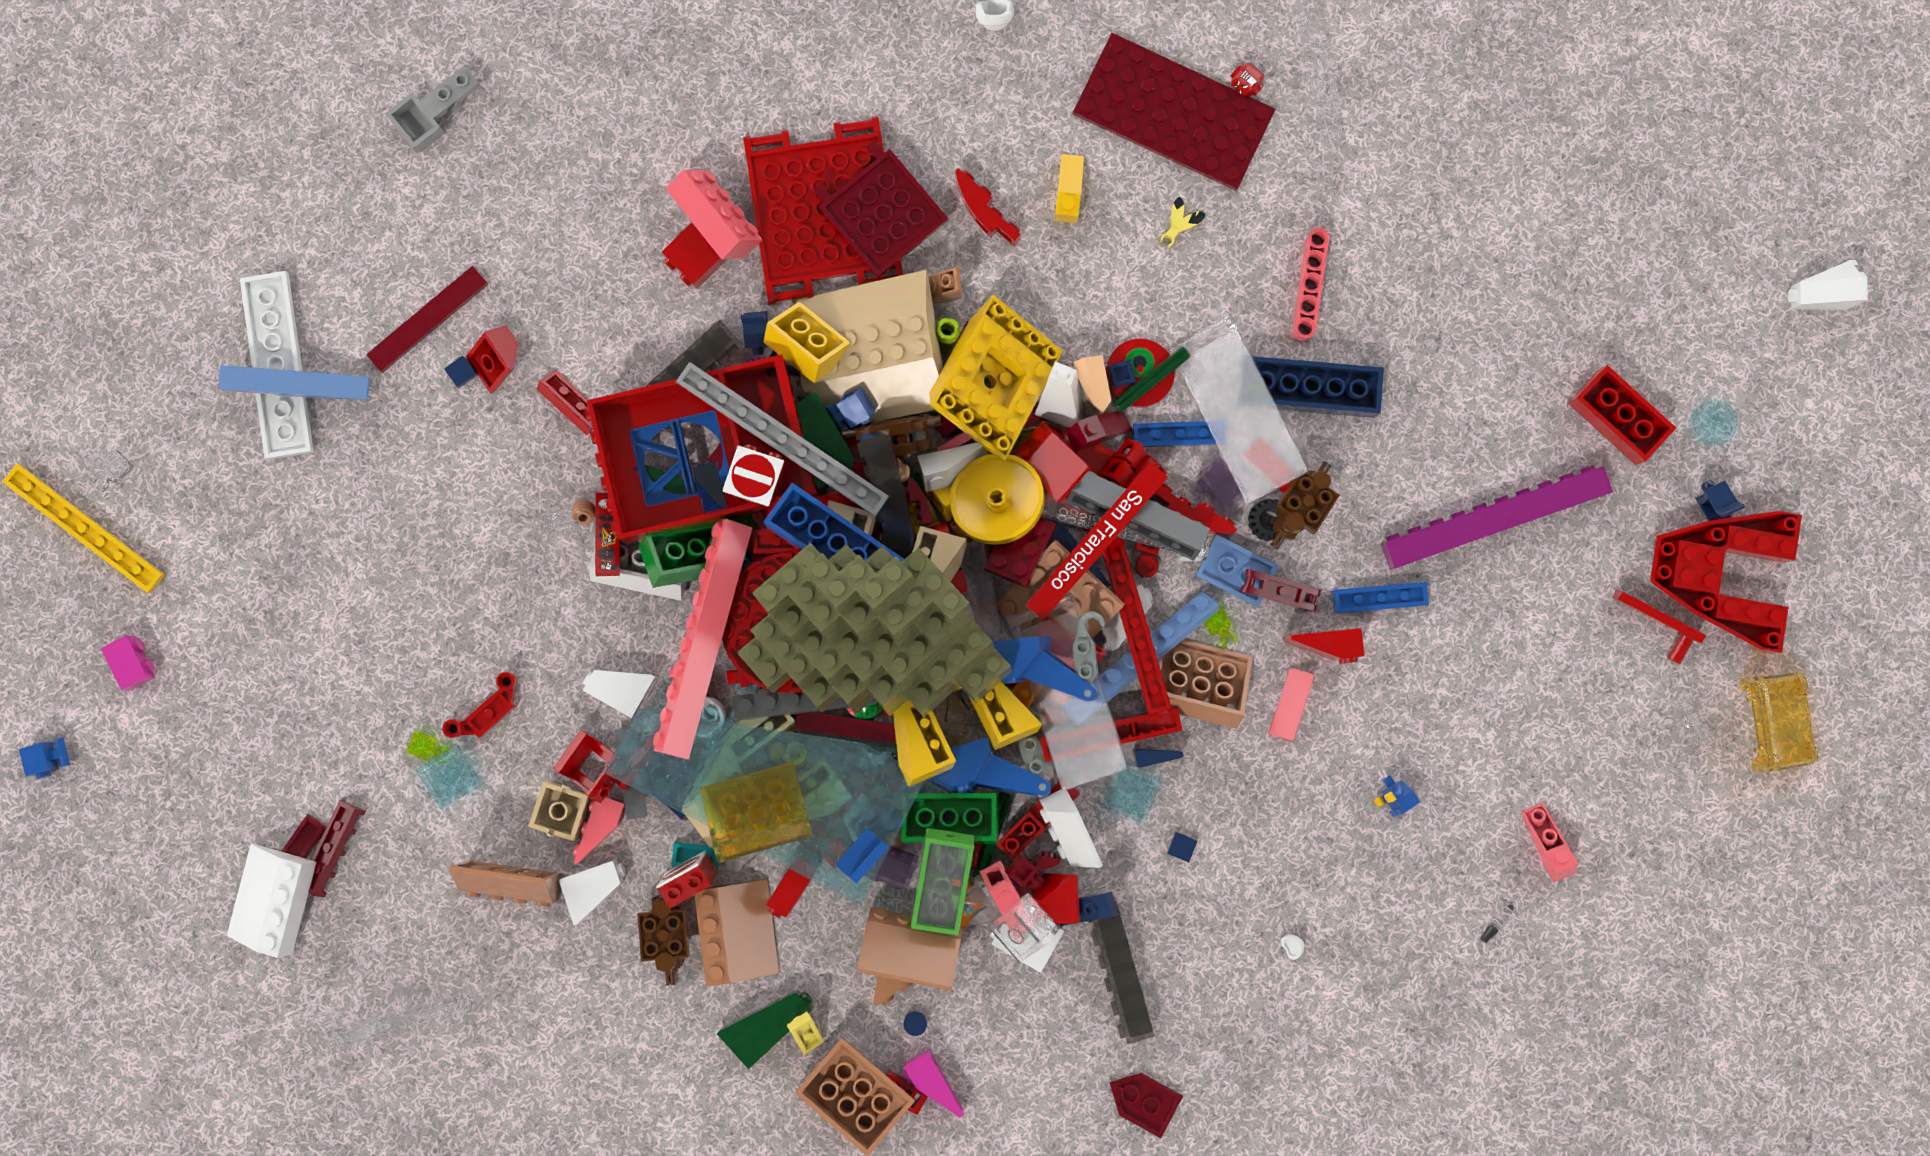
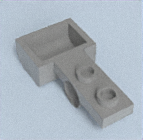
[385,66,480,152]

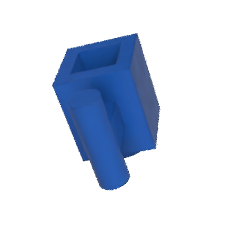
[826,387,875,432]
[19,738,71,779]

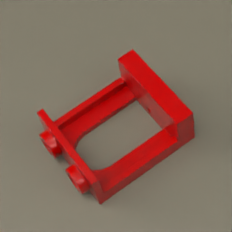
[553,730,629,803]

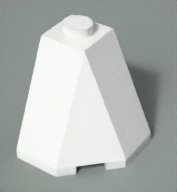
[1788,260,1868,310]

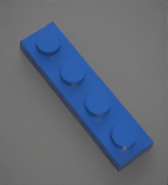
[1133,420,1227,448]
[1332,582,1429,613]

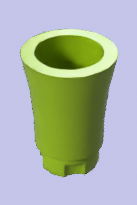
[936,318,960,354]

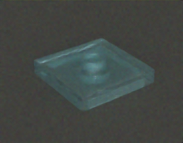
[415,745,483,809]
[1101,763,1162,824]

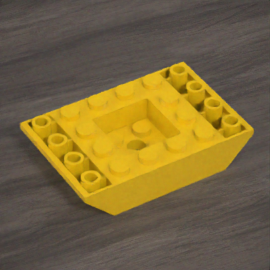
[929,295,1063,461]

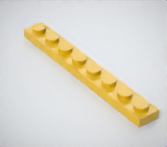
[2,463,165,593]

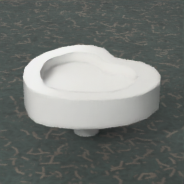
[1281,934,1304,960]

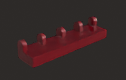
[308,800,366,897]

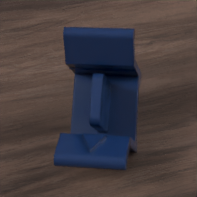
[741,311,768,355]
[1695,480,1745,521]

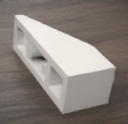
[917,442,987,492]

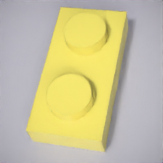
[787,1012,824,1055]

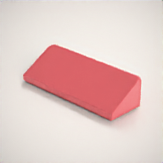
[1268,668,1315,741]

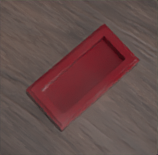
[281,814,327,859]

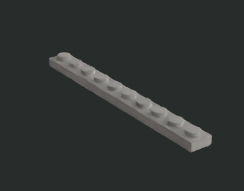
[676,362,889,517]

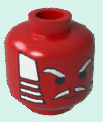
[1230,62,1264,97]

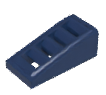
[1132,749,1184,768]

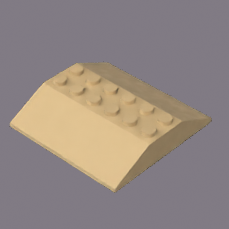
[797,270,943,429]

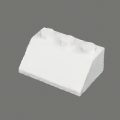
[1039,788,1103,868]

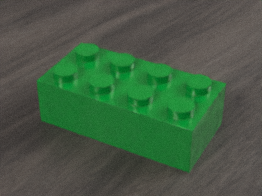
[639,518,748,588]
[901,793,999,844]

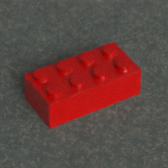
[1567,365,1677,465]

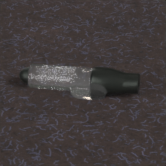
[1480,905,1514,944]

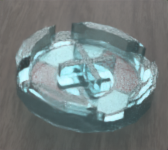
[1690,399,1738,446]

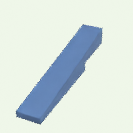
[218,365,370,401]

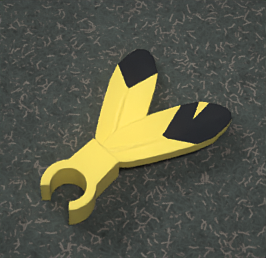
[1160,197,1205,249]

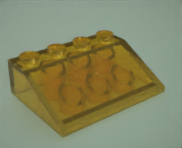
[700,762,813,863]

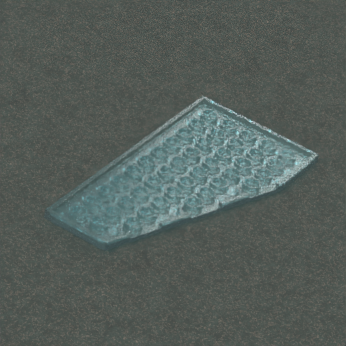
[604,709,925,905]

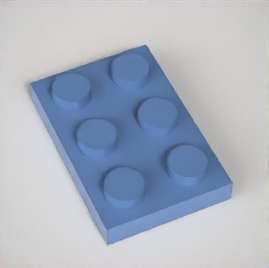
[1195,534,1279,607]

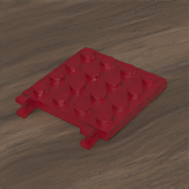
[813,140,949,278]

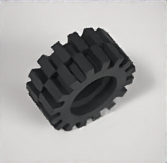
[1248,498,1279,542]

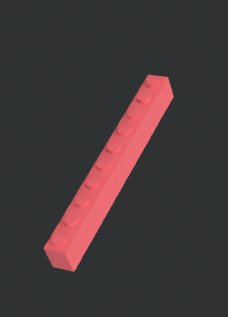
[653,519,752,760]

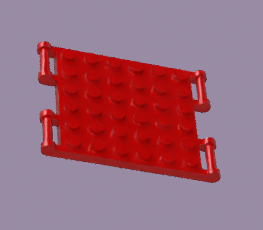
[743,116,903,305]

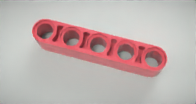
[1292,228,1329,342]

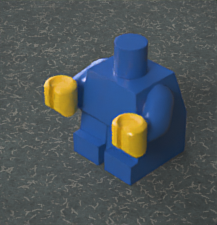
[1373,775,1420,817]

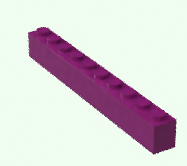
[1381,465,1613,570]

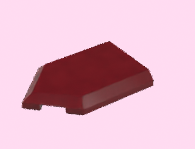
[1109,1073,1183,1138]

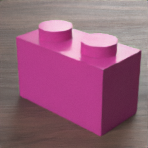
[101,635,156,691]

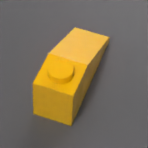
[1054,154,1084,223]

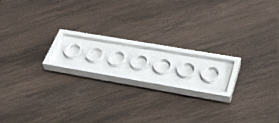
[240,271,314,460]

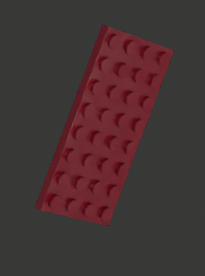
[1072,32,1276,191]

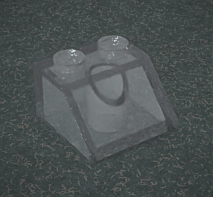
[987,893,1060,963]

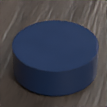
[903,1011,927,1036]

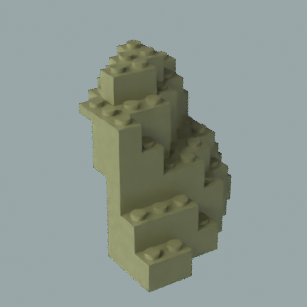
[737,543,1012,718]

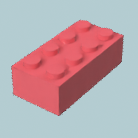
[666,170,762,260]

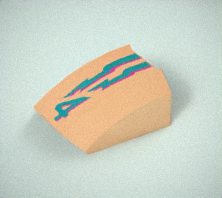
[1070,355,1111,415]

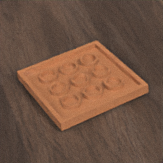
[994,540,1125,638]

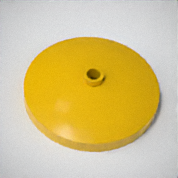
[950,454,1045,545]

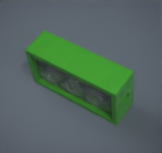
[911,828,974,935]

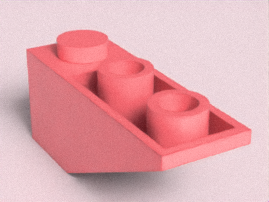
[573,796,625,864]
[1521,803,1578,883]
[980,861,1037,940]

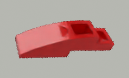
[955,168,1021,246]
[1153,483,1237,535]
[996,776,1080,860]

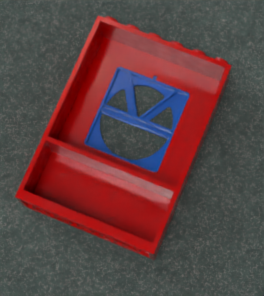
[585,354,818,543]

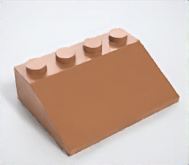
[1158,639,1253,729]
[449,861,562,907]
[694,879,780,987]
[856,907,963,991]
[795,1037,915,1156]

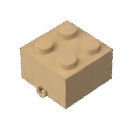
[528,780,592,841]

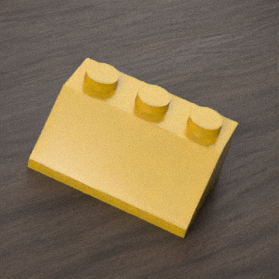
[763,302,850,384]

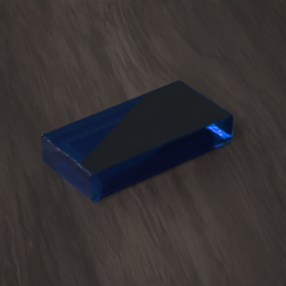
[692,461,729,514]

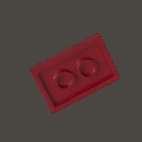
[984,518,1057,588]

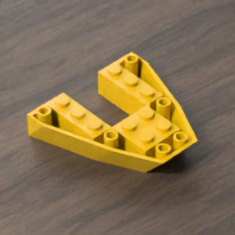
[893,682,1042,787]

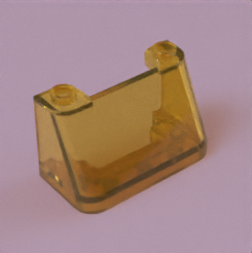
[1739,672,1818,772]

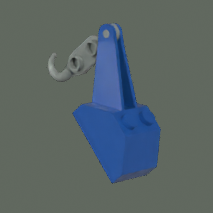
[993,611,1105,702]
[927,711,1051,798]

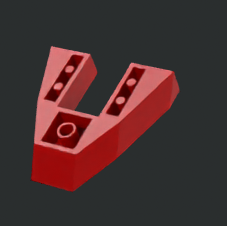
[1650,511,1802,654]

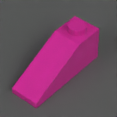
[902,1048,964,1118]

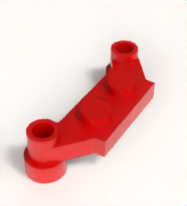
[442,672,517,738]

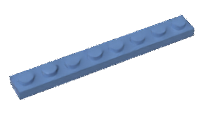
[1062,591,1219,725]

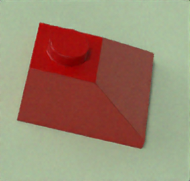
[466,325,519,394]
[1027,873,1080,924]

